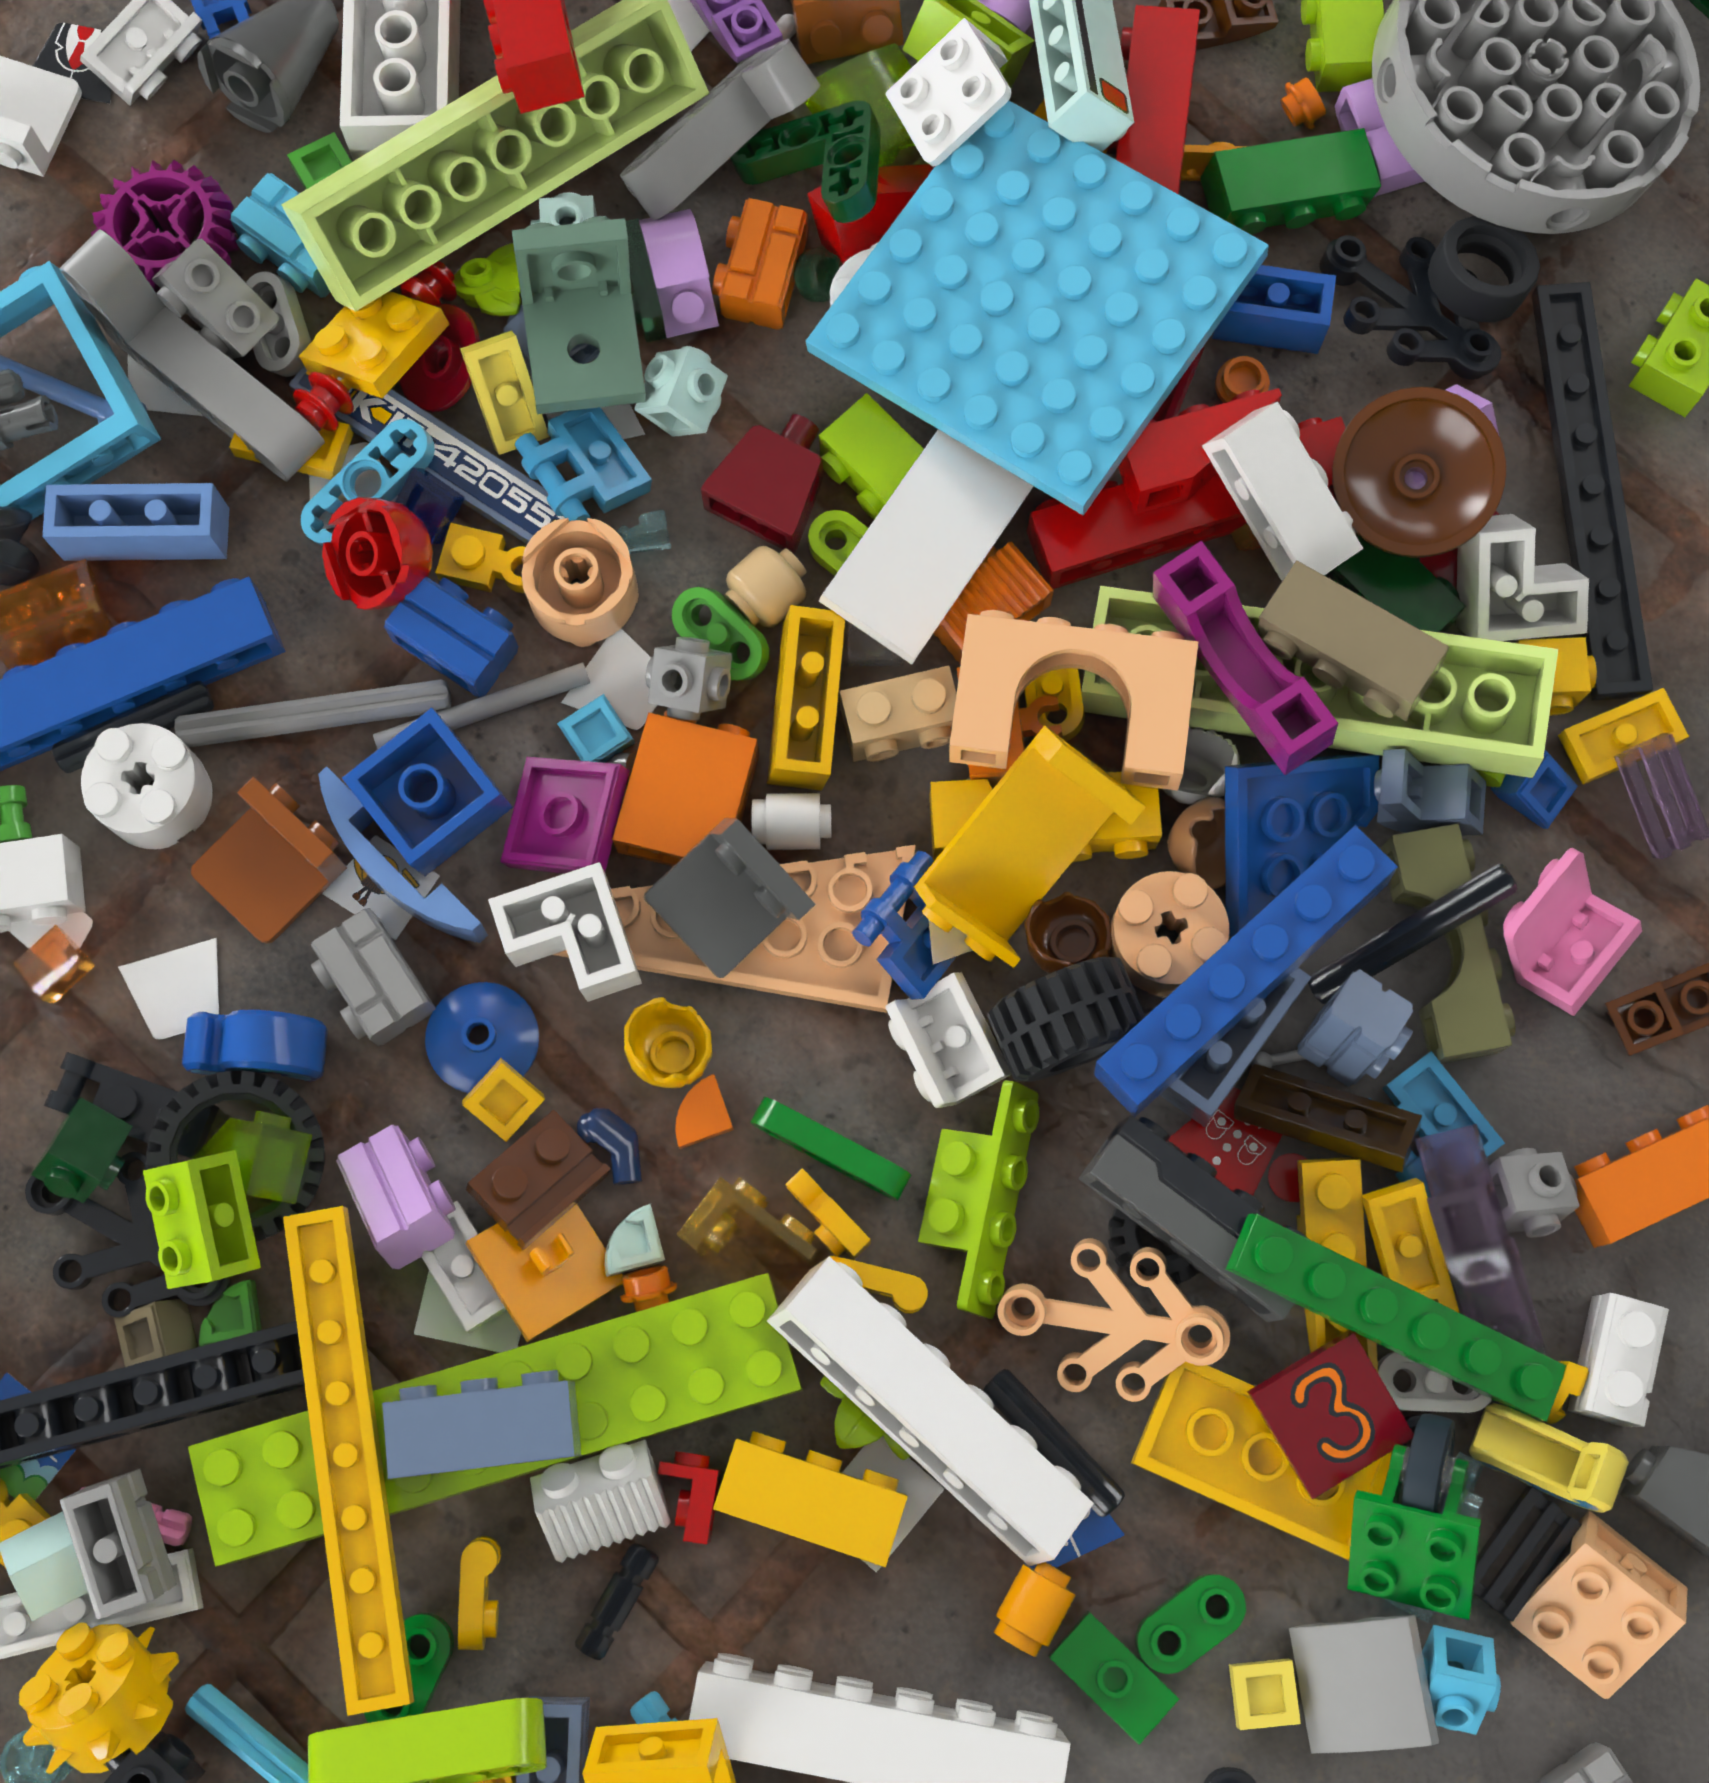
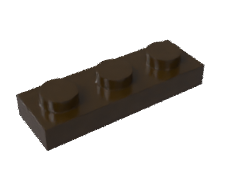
[1233,1063,1422,1172]

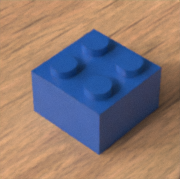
[342,708,513,876]

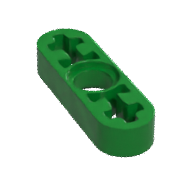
[750,1097,912,1201]

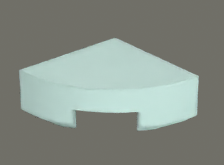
[604,1204,665,1277]

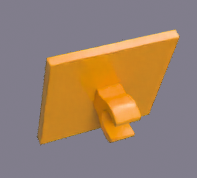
[465,1204,623,1342]

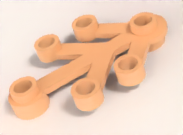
[998,1238,1230,1402]

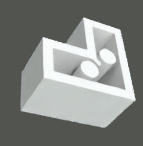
[1456,514,1589,641]
[488,862,642,1002]

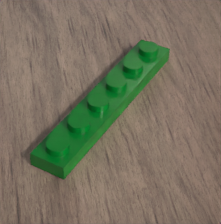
[1225,1214,1566,1422]

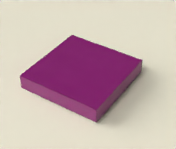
[500,757,630,874]

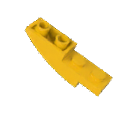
[1296,1157,1378,1373]

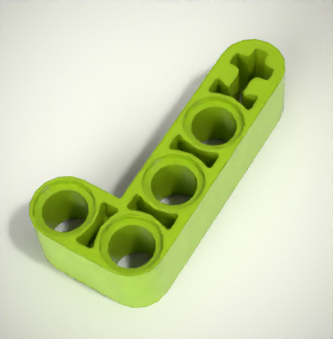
[308,1698,547,1783]

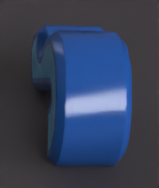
[182,1010,328,1082]

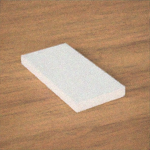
[819,429,1033,664]

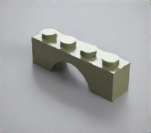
[1380,823,1516,1064]

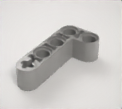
[620,39,820,220]

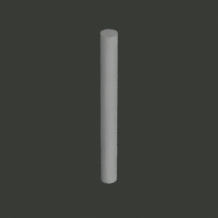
[373,662,590,749]

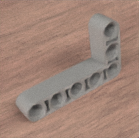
[59,229,325,482]

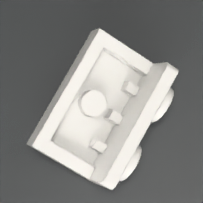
[80,0,202,106]
[886,972,1012,1108]

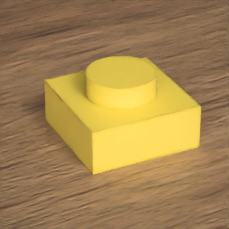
[1229,1658,1301,1730]

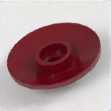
[399,304,480,412]

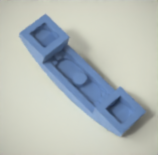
[318,766,488,943]

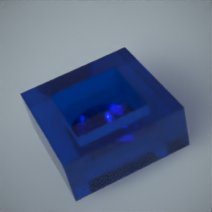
[395,468,465,544]

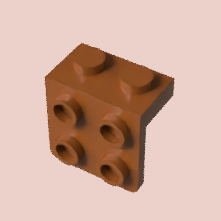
[790,0,904,64]
[191,777,347,944]

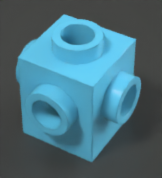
[1422,1625,1501,1735]

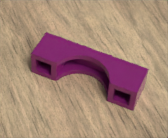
[1153,541,1338,775]

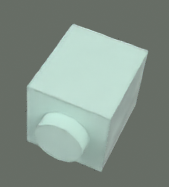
[0,1511,88,1621]

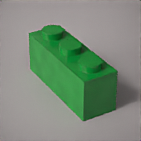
[1200,128,1381,235]

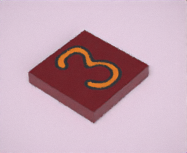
[1247,1330,1414,1499]

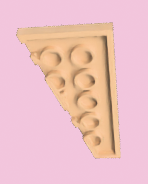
[553,845,916,1013]

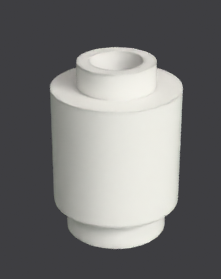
[752,793,832,850]

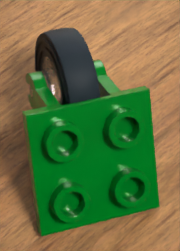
[1347,1414,1482,1620]

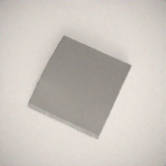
[1289,1615,1439,1754]

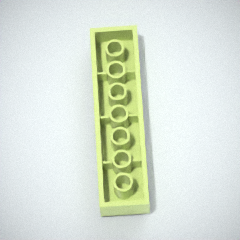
[281,0,710,312]
[1081,586,1558,778]

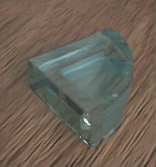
[617,510,671,554]

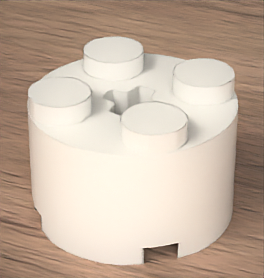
[81,723,212,849]

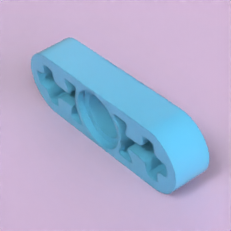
[301,419,435,547]

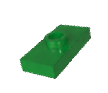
[1048,1611,1179,1745]

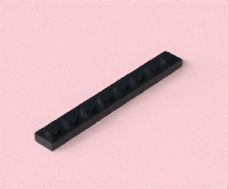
[1531,282,1653,701]

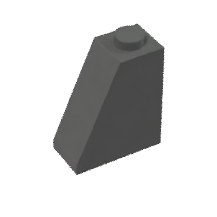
[1620,1446,1709,1560]

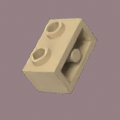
[840,665,957,762]

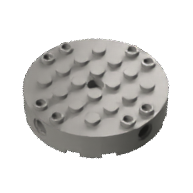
[1372,0,1700,234]

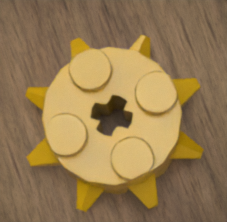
[19,1622,179,1774]

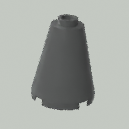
[198,0,339,133]

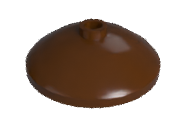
[1332,387,1506,558]

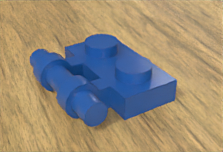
[852,851,957,1000]

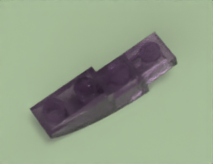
[1415,1124,1546,1354]

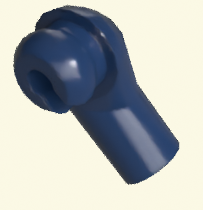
[577,1108,642,1185]

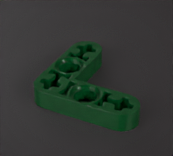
[730,100,881,223]

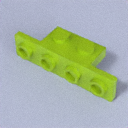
[918,1080,1039,1319]

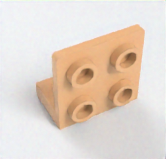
[1510,1510,1688,1699]

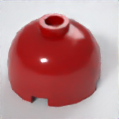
[322,497,433,610]

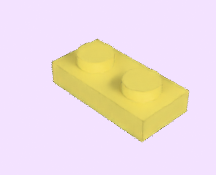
[460,330,550,455]

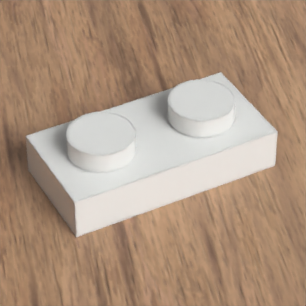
[422,1201,506,1333]

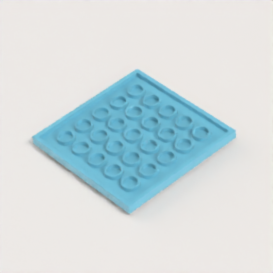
[805,101,1269,515]

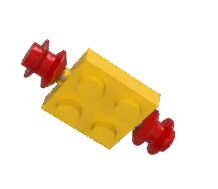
[293,261,457,432]

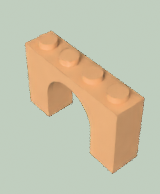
[949,610,1198,791]

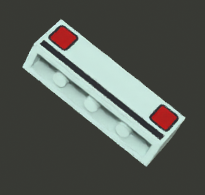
[1029,0,1134,152]

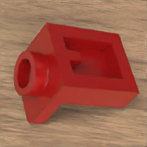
[658,1451,722,1545]

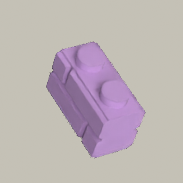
[336,1125,456,1270]

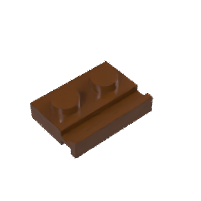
[466,1110,611,1250]

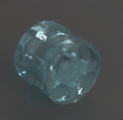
[0,1729,73,1783]

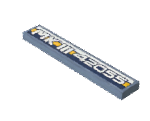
[289,367,565,544]

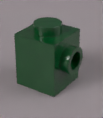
[31,1097,133,1203]

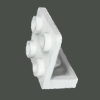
[885,18,1012,166]
[0,56,82,177]

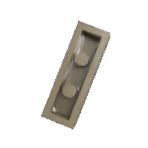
[1257,560,1449,721]

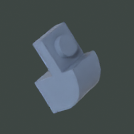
[1374,749,1486,836]

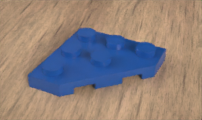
[1225,753,1379,937]

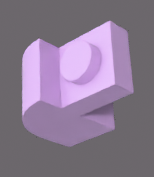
[638,209,719,338]

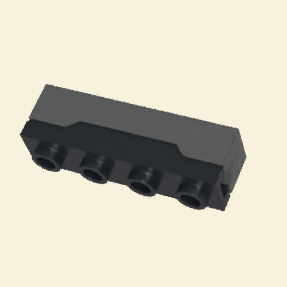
[1078,1115,1307,1322]

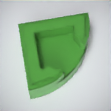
[199,1279,262,1347]

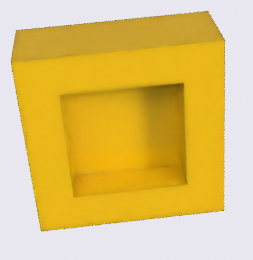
[462,1058,545,1142]

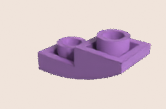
[690,0,783,63]

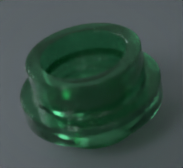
[794,247,843,302]

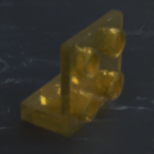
[677,1177,818,1266]

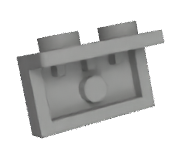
[152,239,279,359]

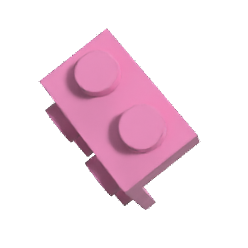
[1503,848,1642,1016]

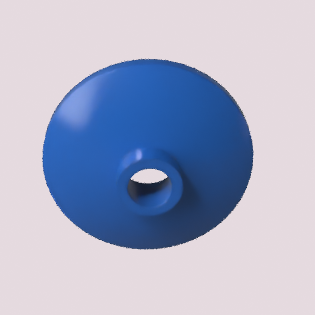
[425,982,540,1093]

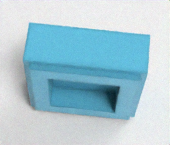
[557,694,635,763]

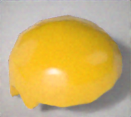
[624,997,712,1088]

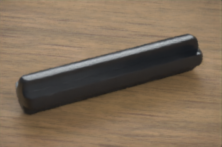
[52,681,214,773]
[983,1369,1125,1517]

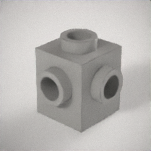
[645,637,733,720]
[1474,1148,1580,1238]

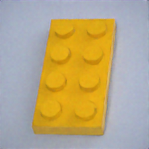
[1131,1362,1392,1561]

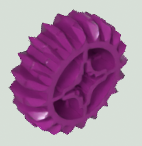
[91,159,239,293]

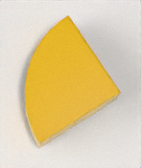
[1542,1361,1589,1424]

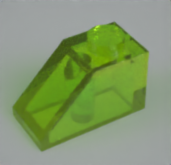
[193,1111,312,1204]

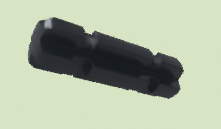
[575,1543,659,1660]

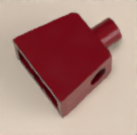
[701,414,823,554]

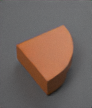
[676,1074,734,1149]

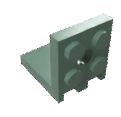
[512,217,646,414]

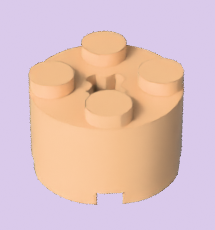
[521,518,639,647]
[1109,871,1229,997]

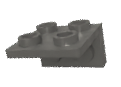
[644,818,816,978]

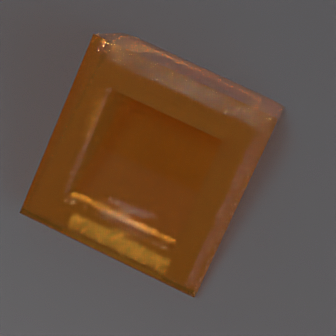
[14,924,95,1004]

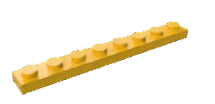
[283,1206,414,1716]

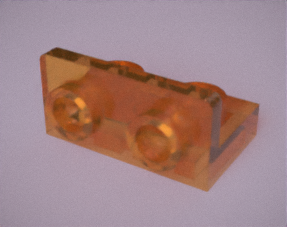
[0,559,114,670]

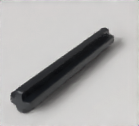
[1308,864,1518,1004]

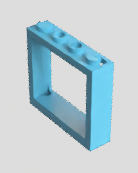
[0,261,161,520]

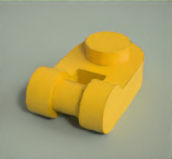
[828,1256,928,1314]
[458,1536,502,1650]

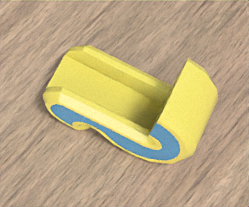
[1469,1403,1629,1513]

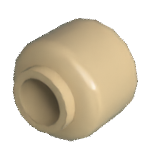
[724,546,807,628]

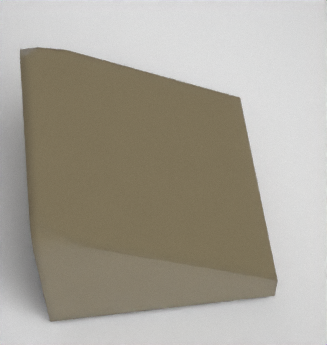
[114,1299,197,1367]

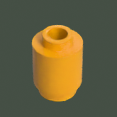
[994,1562,1076,1657]

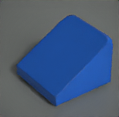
[1491,750,1578,829]

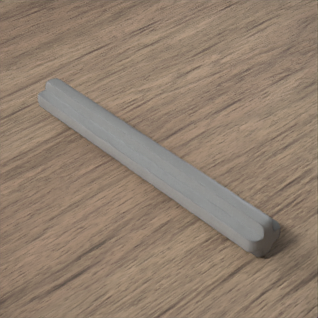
[174,679,451,747]

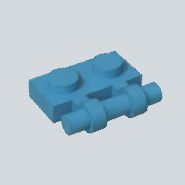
[515,407,652,521]
[1368,1051,1505,1201]

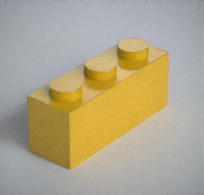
[767,605,845,791]
[713,1431,908,1567]

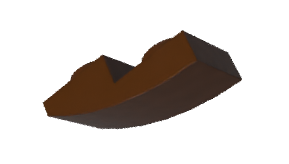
[1158,0,1279,50]
[1605,963,1709,1056]

